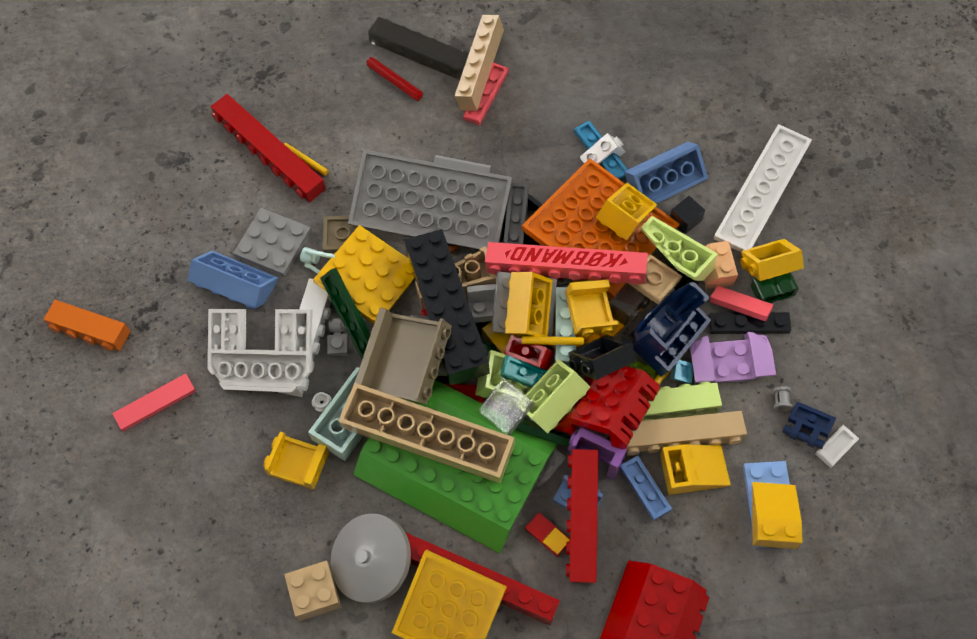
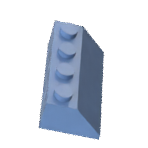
[624,142,708,204]
[187,251,279,309]

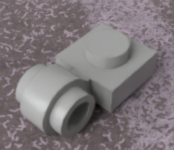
[327,318,348,356]

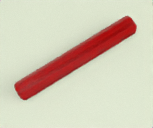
[366,57,423,101]

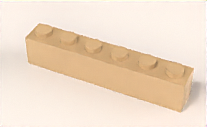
[455,15,504,111]
[626,411,747,455]

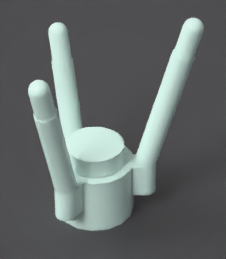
[300,247,335,274]

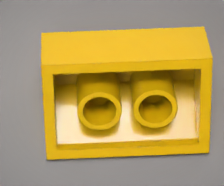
[505,272,553,337]

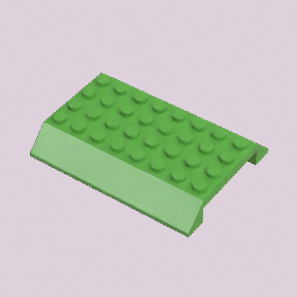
[353,380,558,554]

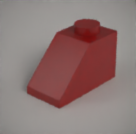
[504,335,555,371]

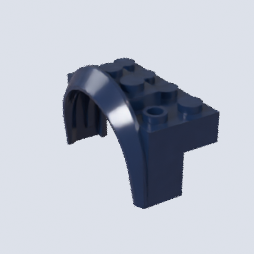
[633,282,711,377]

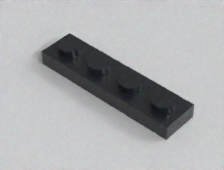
[709,312,791,334]

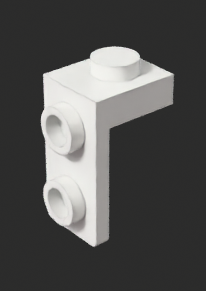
[580,133,625,164]

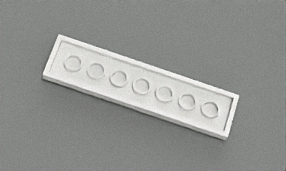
[713,124,812,252]

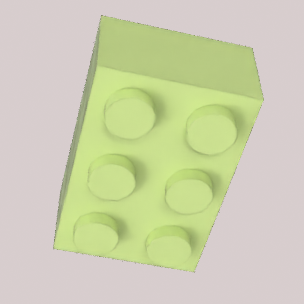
[516,359,590,433]

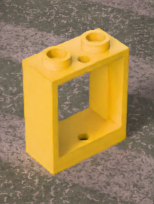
[740,239,804,281]

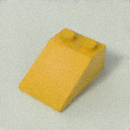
[596,183,657,240]
[752,482,802,549]

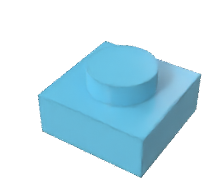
[670,360,693,384]

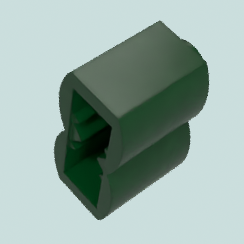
[750,272,799,303]

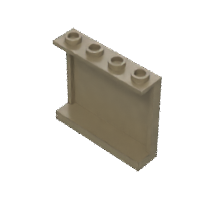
[355,308,452,405]

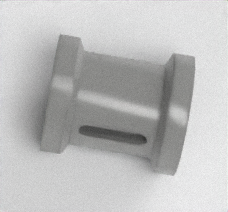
[773,386,793,412]

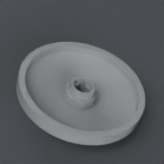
[331,514,411,603]

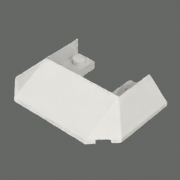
[208,309,313,392]

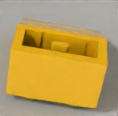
[660,444,731,495]

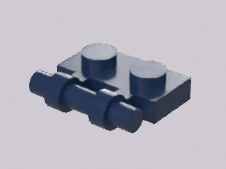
[782,402,836,449]

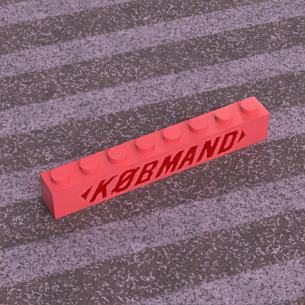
[485,242,648,285]

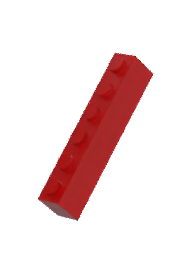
[566,449,599,583]

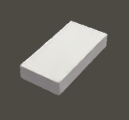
[815,425,859,468]

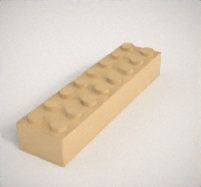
[338,383,515,484]

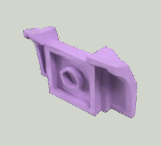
[690,332,776,383]

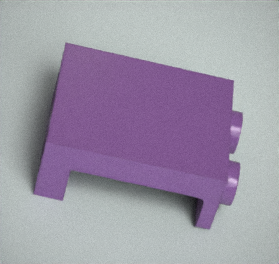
[568,427,627,480]

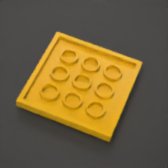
[313,225,415,324]
[392,550,507,639]

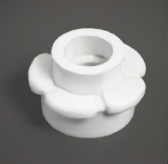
[312,392,332,412]

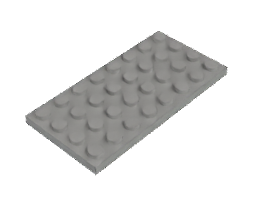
[348,149,513,250]

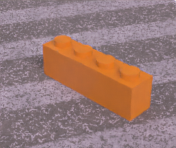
[43,300,131,352]

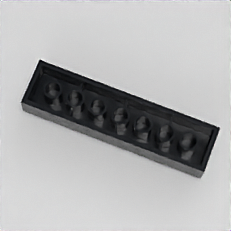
[404,229,490,386]

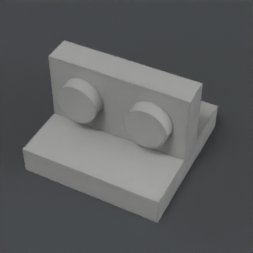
[467,284,496,323]

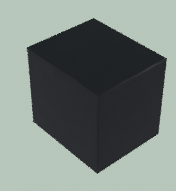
[670,196,705,235]

